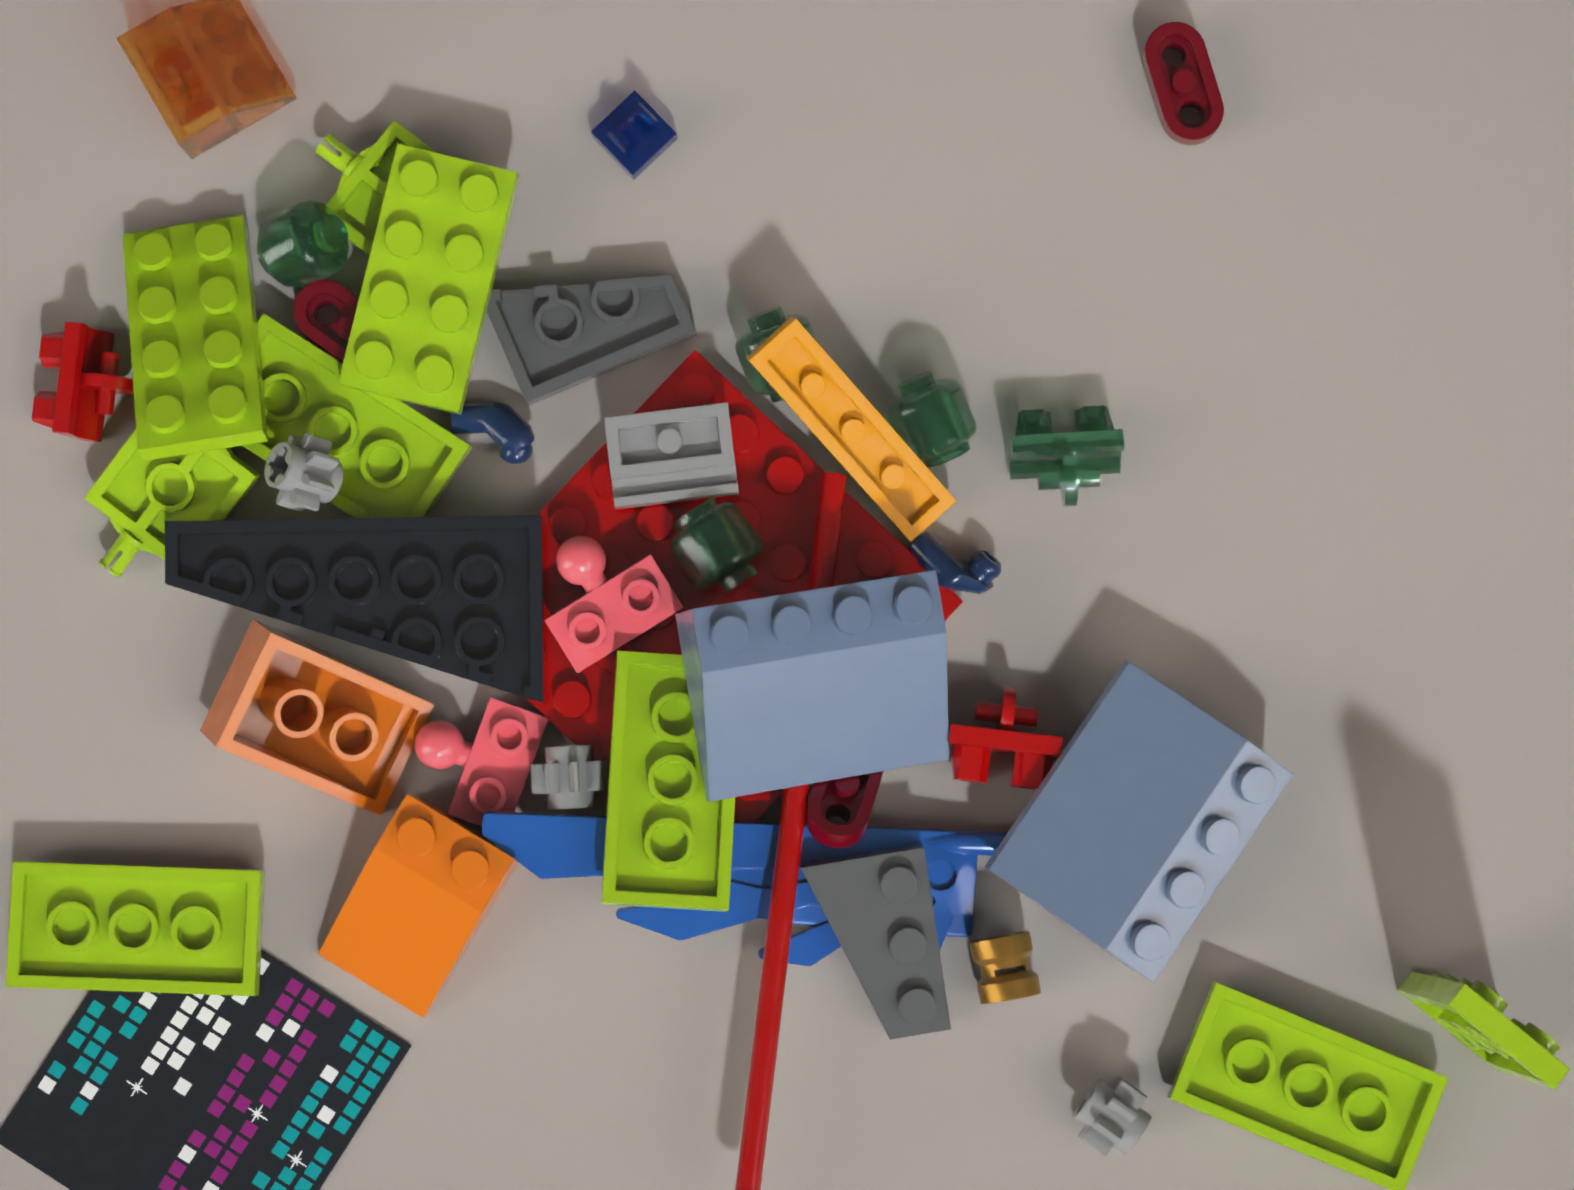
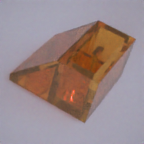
[116,0,297,159]

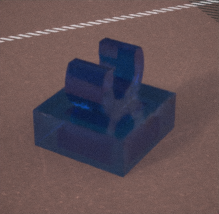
[591,90,678,180]

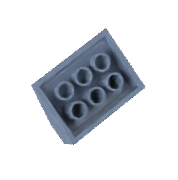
[675,570,949,802]
[985,660,1294,983]

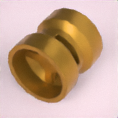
[969,931,1041,1004]

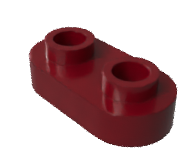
[1142,22,1224,145]
[293,280,359,363]
[805,771,884,848]

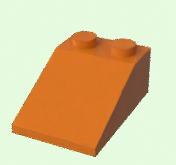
[199,619,435,816]
[318,794,518,1018]

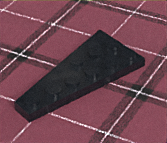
[165,515,545,704]

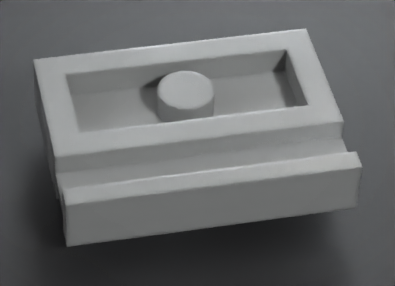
[604,403,739,509]

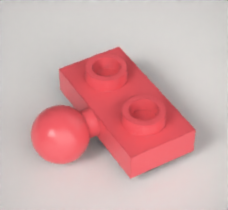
[544,536,684,673]
[415,697,548,826]

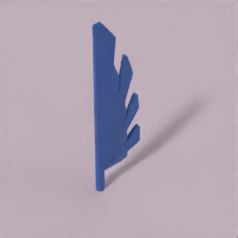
[482,811,1008,966]

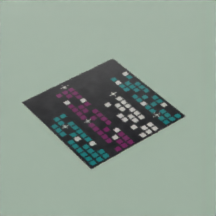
[0,949,411,1190]

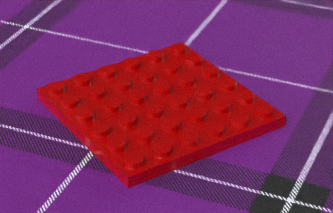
[526,350,963,822]

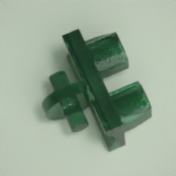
[1008,405,1125,507]

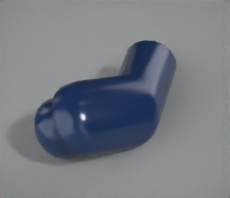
[451,402,535,464]
[908,532,1001,594]

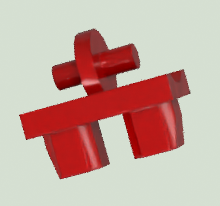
[32,322,134,442]
[948,686,1063,790]

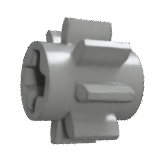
[264,433,343,512]
[530,745,609,810]
[1073,1077,1152,1157]

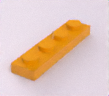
[746,316,956,542]

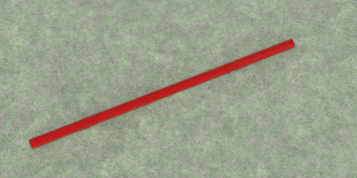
[735,472,847,1190]

